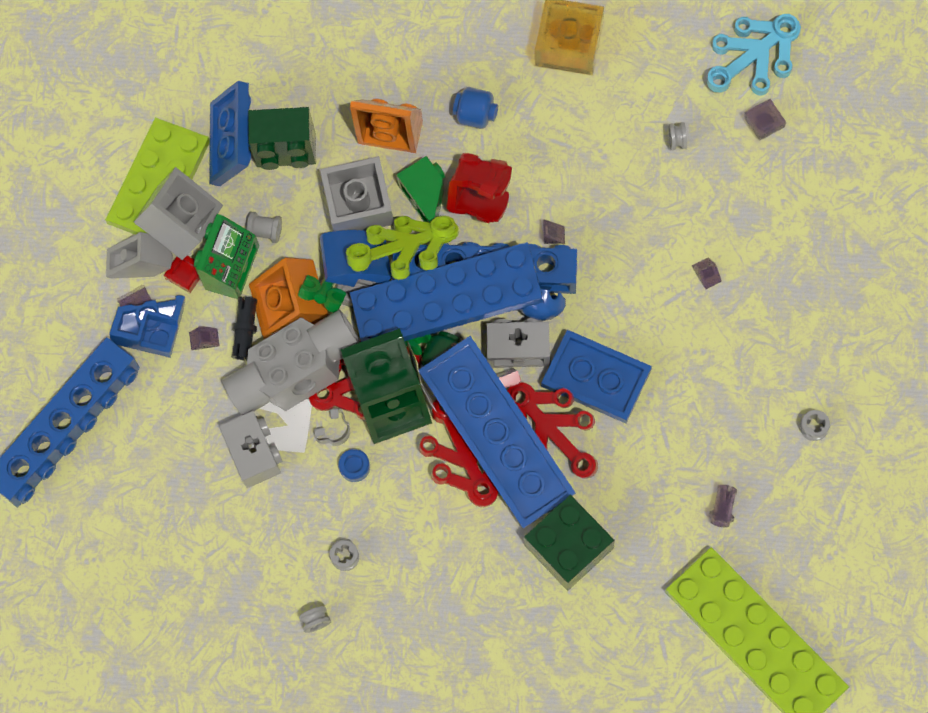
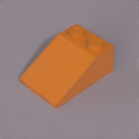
[350,99,423,153]

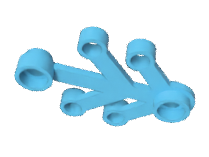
[707,14,801,96]

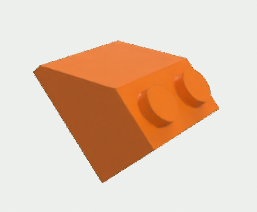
[249,258,328,339]

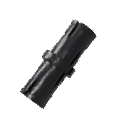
[231,296,258,361]

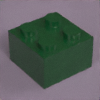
[248,107,316,170]
[524,494,615,591]

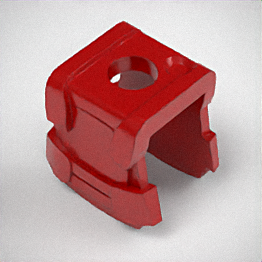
[447,153,512,224]

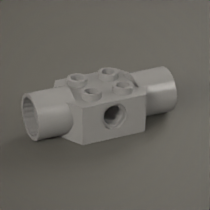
[222,309,360,415]

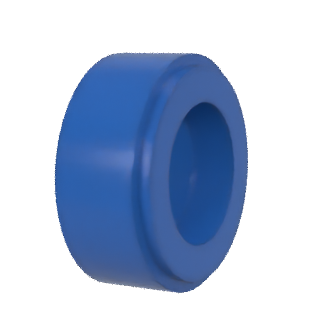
[338,449,370,482]

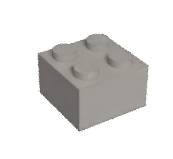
[320,156,394,231]
[134,167,223,260]

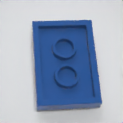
[210,81,251,186]
[541,330,652,424]

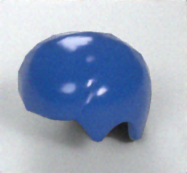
[520,289,566,321]

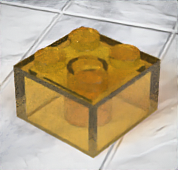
[535,0,604,75]

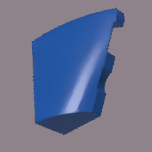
[109,295,186,358]

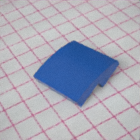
[320,230,392,287]

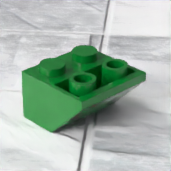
[194,214,260,299]

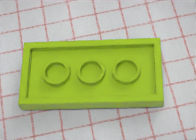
[105,117,210,235]

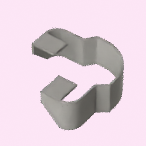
[314,408,350,446]

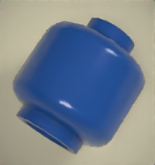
[453,87,498,129]

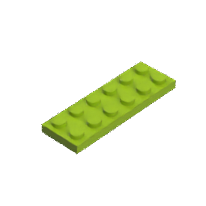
[665,547,849,713]

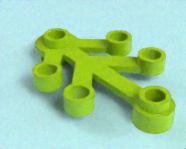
[346,216,459,280]

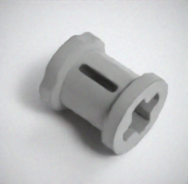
[247,212,282,243]

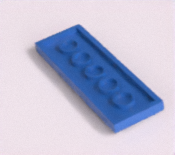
[350,242,544,342]
[419,336,576,529]

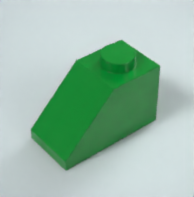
[396,156,445,223]

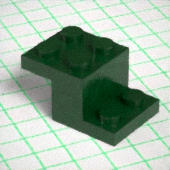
[341,328,432,444]

